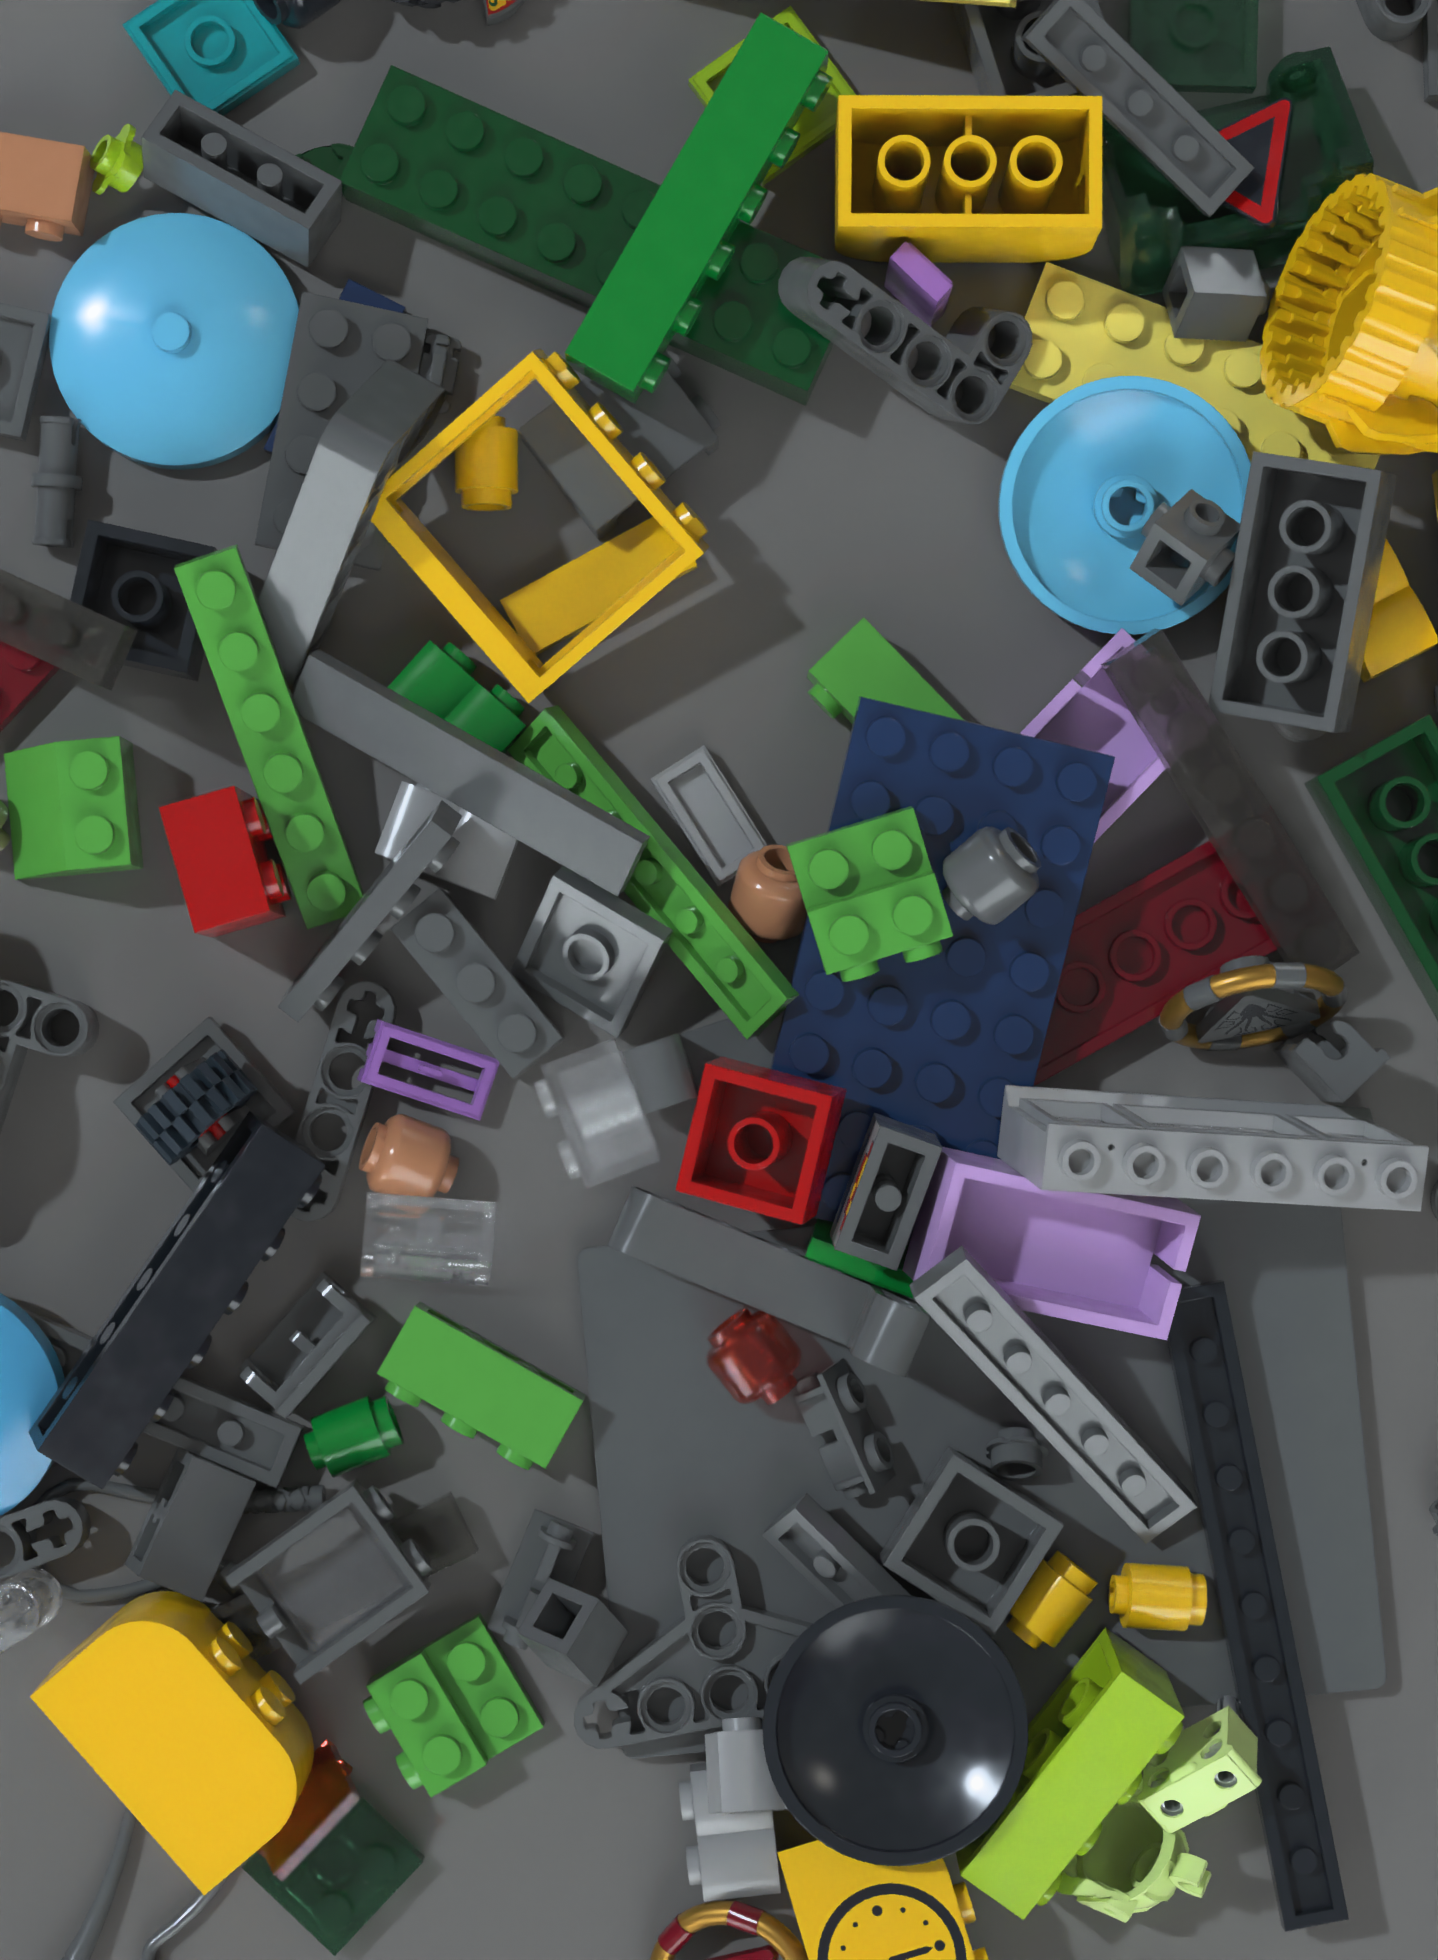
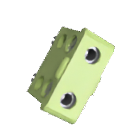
[1137,1695,1262,1834]

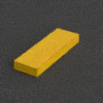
[500,517,697,655]

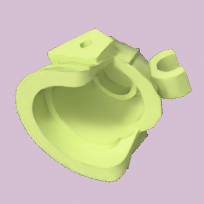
[1057,1777,1212,1923]

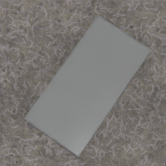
[651,745,768,887]

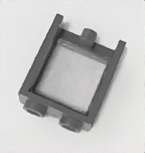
[224,1479,433,1685]

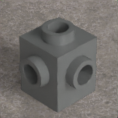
[1129,489,1240,606]

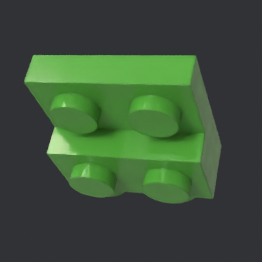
[786,806,953,982]
[363,1613,545,1798]

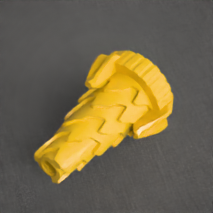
[1260,173,1438,455]

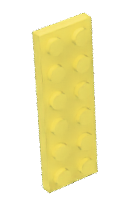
[1009,261,1380,469]

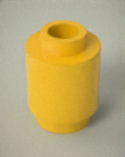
[455,415,518,511]
[1006,1550,1098,1650]
[1108,1563,1207,1632]

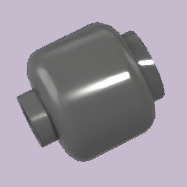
[942,826,1042,925]

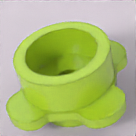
[90,124,143,195]

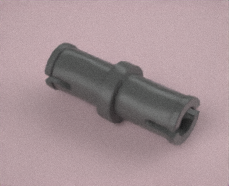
[31,416,83,548]

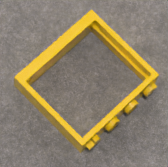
[371,348,709,704]

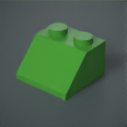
[4,736,143,880]

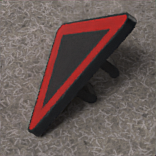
[1217,98,1294,230]

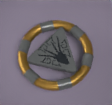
[1159,956,1348,1051]

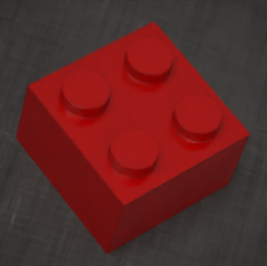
[159,786,292,938]
[675,1056,847,1225]

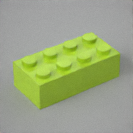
[956,1627,1185,1920]

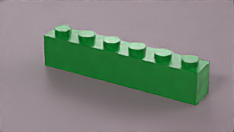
[565,12,833,404]

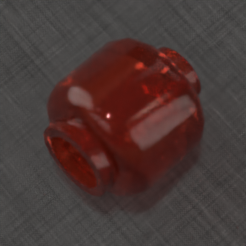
[706,1307,802,1406]

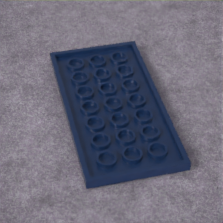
[770,696,1115,1240]

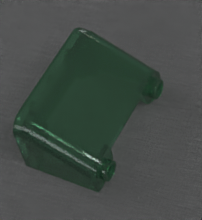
[1102,46,1374,295]

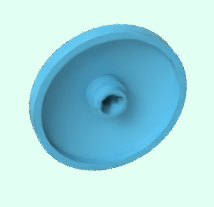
[49,213,300,470]
[998,376,1251,635]

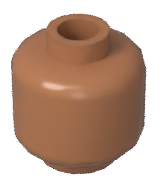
[728,845,807,943]
[359,1114,459,1207]

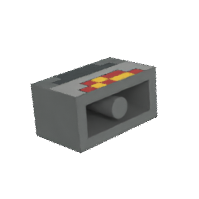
[829,1113,942,1271]

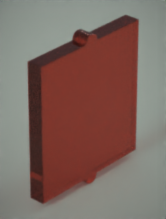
[257,1739,361,1882]

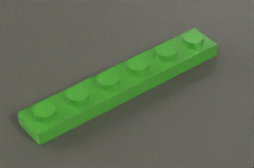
[174,544,364,930]
[507,705,800,1040]

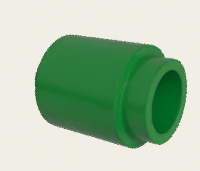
[304,1395,404,1478]

